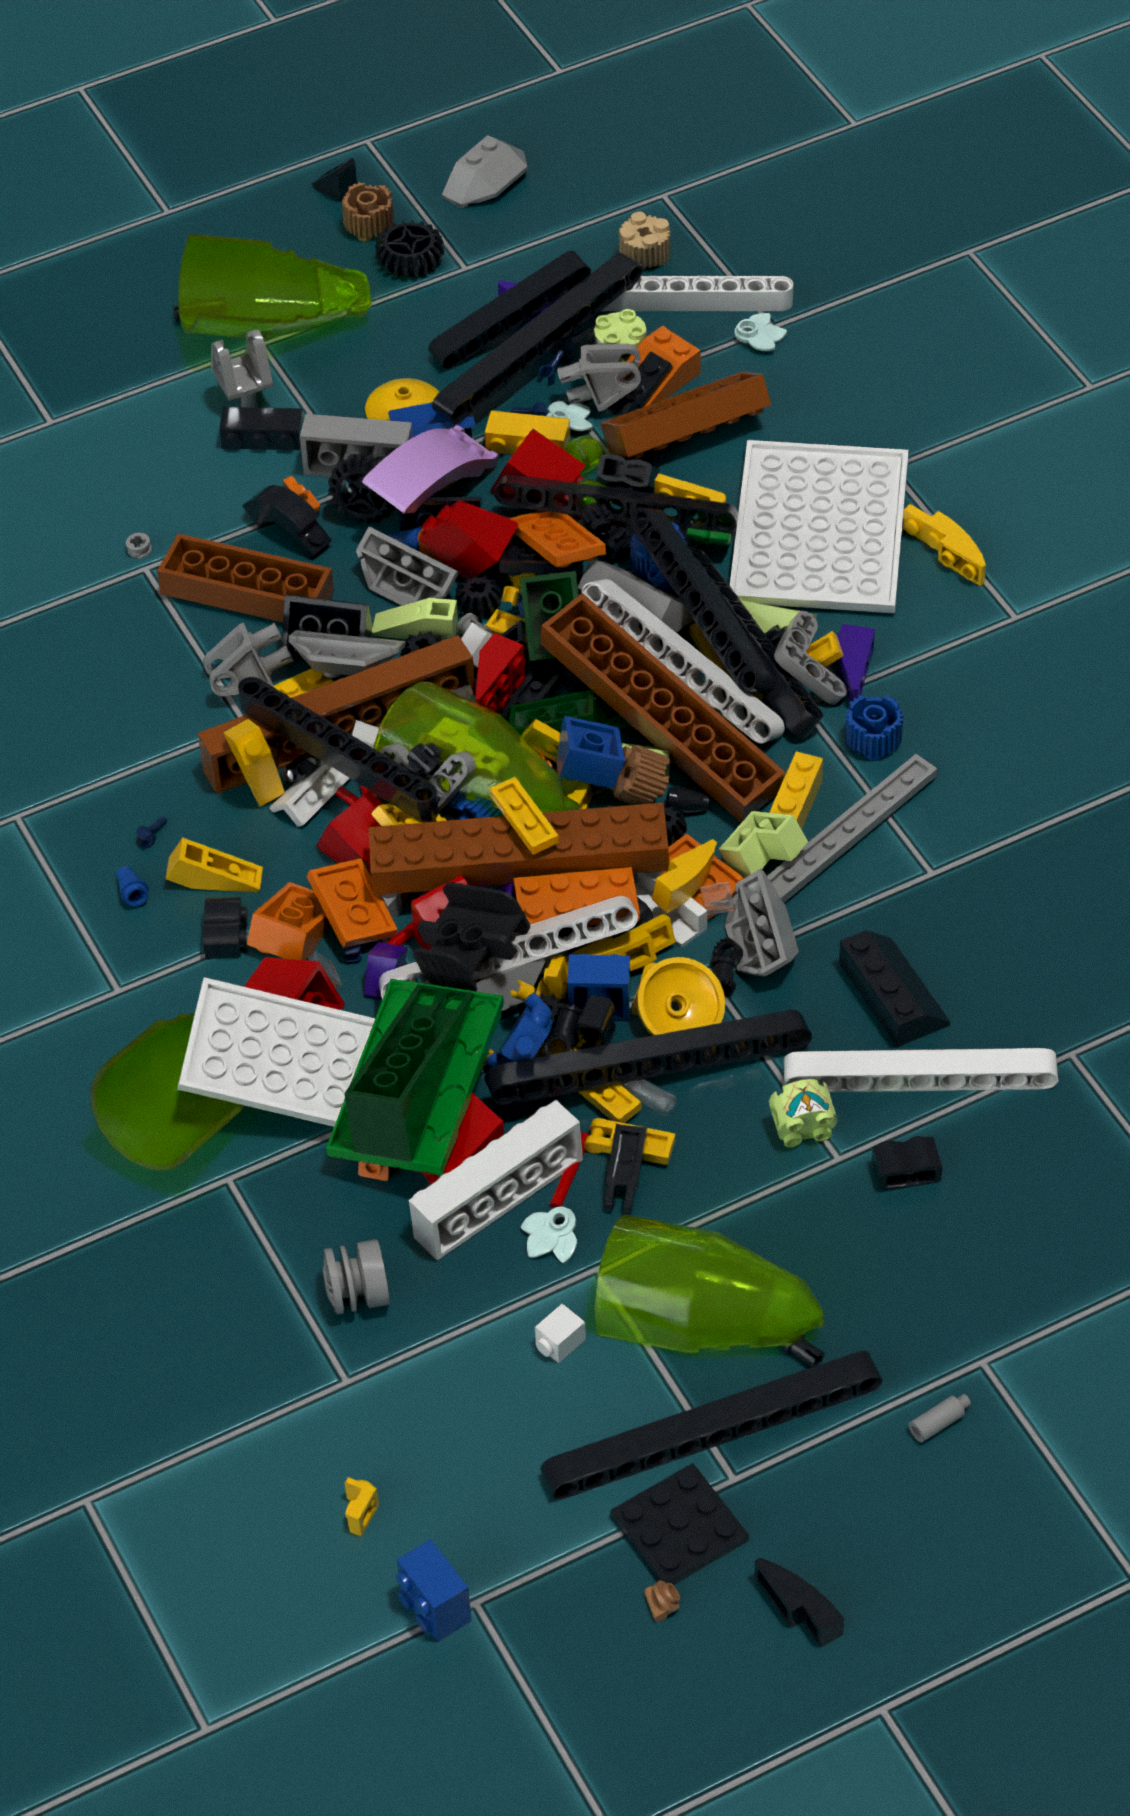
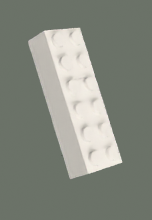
[409,1100,583,1261]

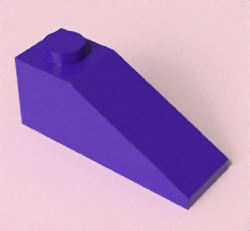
[836,624,875,702]

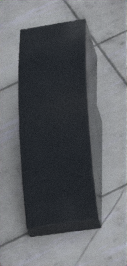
[754,1558,844,1648]

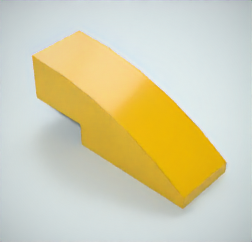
[652,839,717,913]

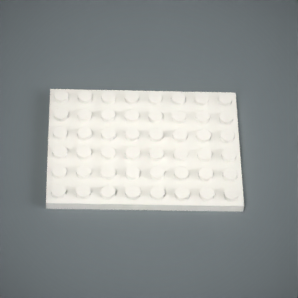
[730,440,908,613]

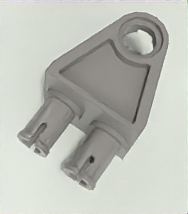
[211,329,273,408]
[557,343,641,412]
[203,622,294,696]

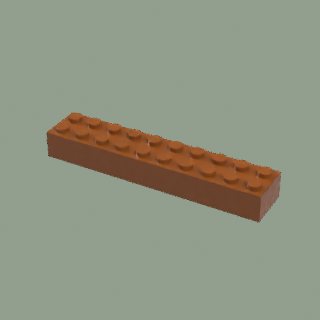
[540,593,785,823]
[198,635,475,794]
[369,802,669,895]

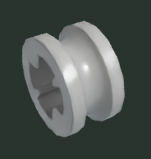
[126,533,152,559]

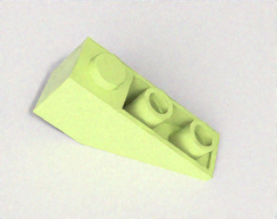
[372,598,458,640]

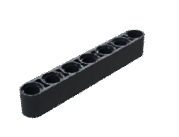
[428,250,591,370]

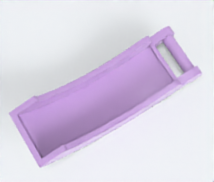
[362,425,500,513]

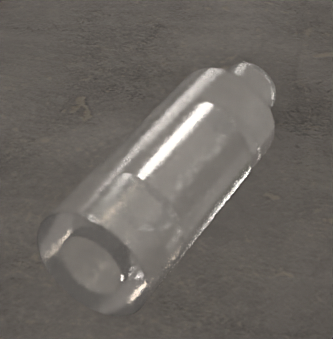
[620,1079,677,1116]

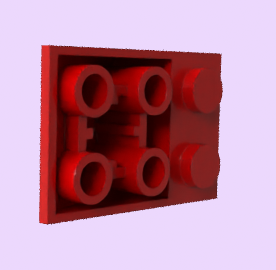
[475,633,526,733]

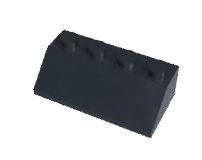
[839,930,951,1048]

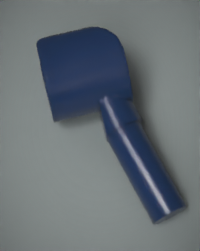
[539,350,565,386]
[511,402,548,416]
[136,816,167,849]
[344,944,362,962]

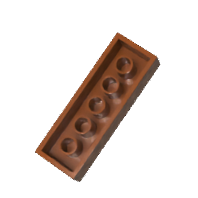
[600,371,772,460]
[157,533,334,622]

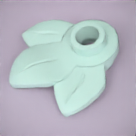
[734,313,787,351]
[546,401,593,431]
[521,1207,577,1264]

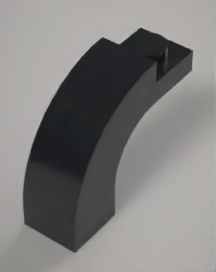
[242,485,332,558]

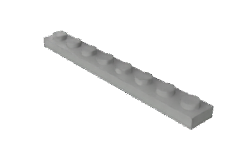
[767,754,938,903]

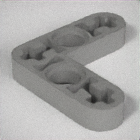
[774,611,847,705]
[380,743,476,812]

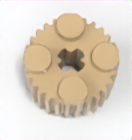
[619,211,670,271]

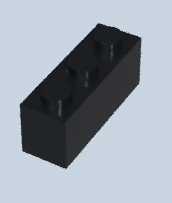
[219,407,304,450]

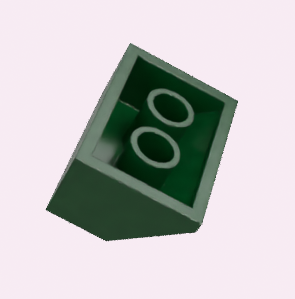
[520,571,579,666]
[509,689,599,761]

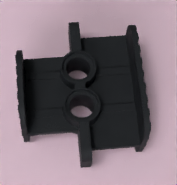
[413,882,531,992]

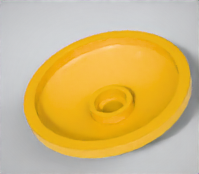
[365,378,439,421]
[636,957,725,1036]

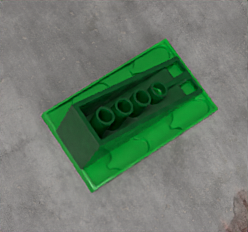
[326,979,504,1176]

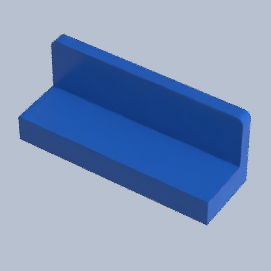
[388,402,475,437]

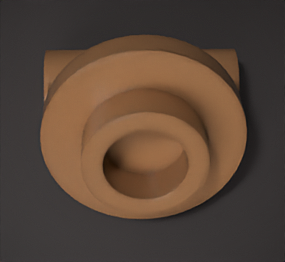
[644,1580,680,1622]

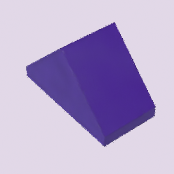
[364,942,408,1000]

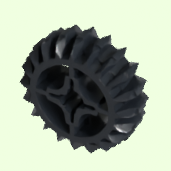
[375,220,444,279]
[328,452,396,525]

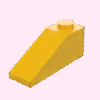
[223,719,285,807]
[165,838,263,893]

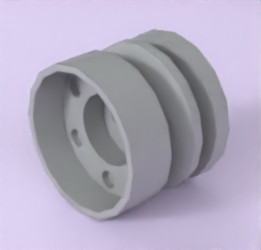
[322,1239,390,1315]

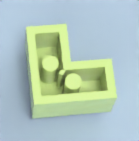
[718,811,808,877]

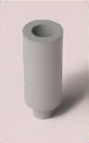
[909,1394,971,1443]

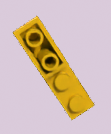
[902,504,986,586]
[565,913,676,971]

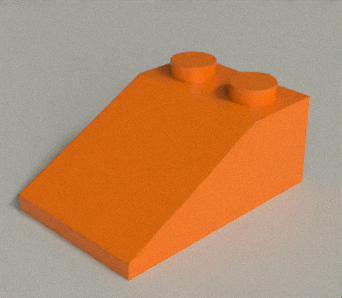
[622,326,701,407]
[247,882,330,960]

